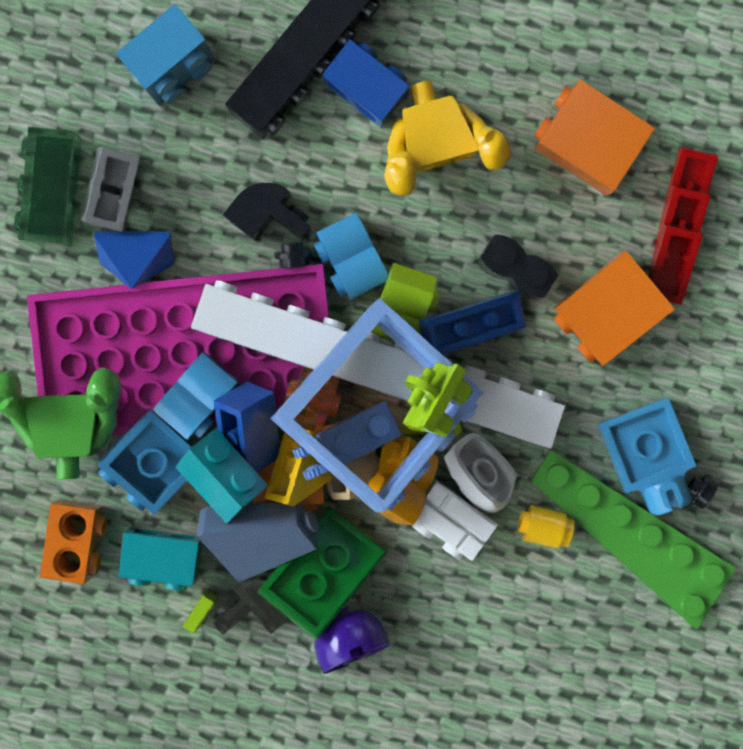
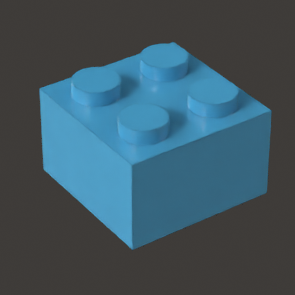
[115,4,215,106]

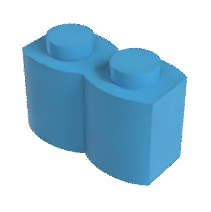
[313,213,388,300]
[153,352,240,440]

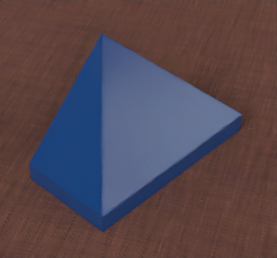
[94,231,174,289]

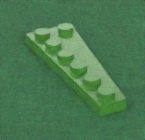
[530,449,737,630]

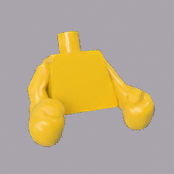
[384,81,511,196]

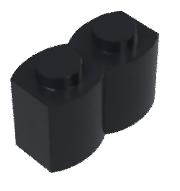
[476,235,558,300]

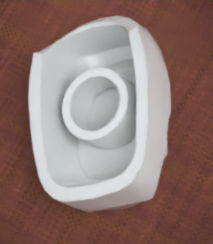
[444,433,517,513]

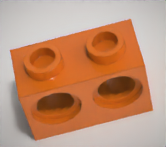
[39,499,107,584]

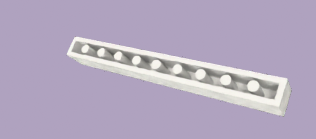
[191,280,565,448]

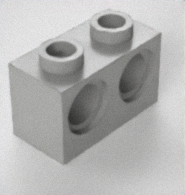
[80,147,140,232]

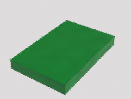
[258,506,387,641]

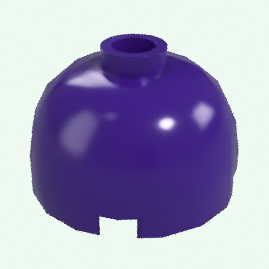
[314,606,391,674]

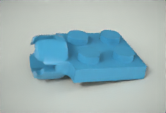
[597,397,697,515]

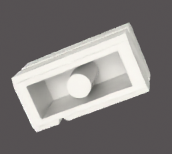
[412,478,498,561]

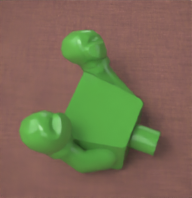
[0,367,122,480]

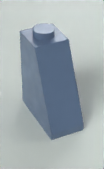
[197,501,319,583]

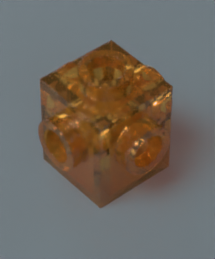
[284,366,342,434]

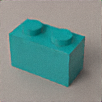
[176,428,268,524]
[118,527,203,591]

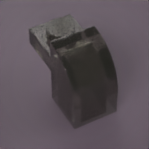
[213,573,289,635]

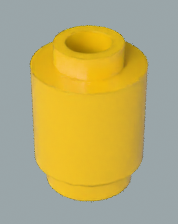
[517,505,575,549]

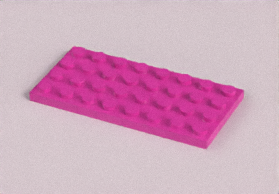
[27,264,339,436]

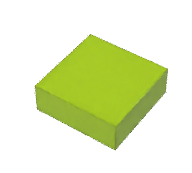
[182,589,218,634]

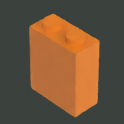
[534,79,655,196]
[553,250,675,367]

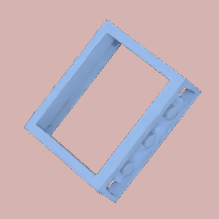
[270,298,484,512]

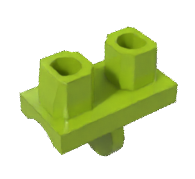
[403,363,473,437]

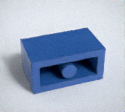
[322,39,409,128]
[214,382,280,472]

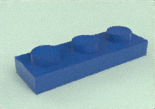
[419,292,526,355]

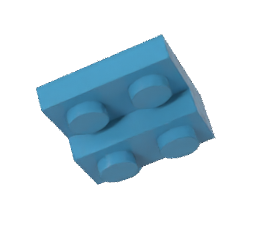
[98,408,192,515]

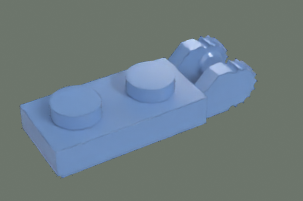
[292,401,402,481]

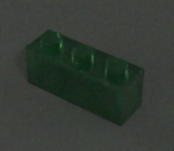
[14,127,82,247]

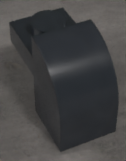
[223,183,311,242]

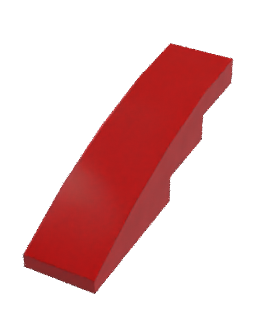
[648,146,718,305]

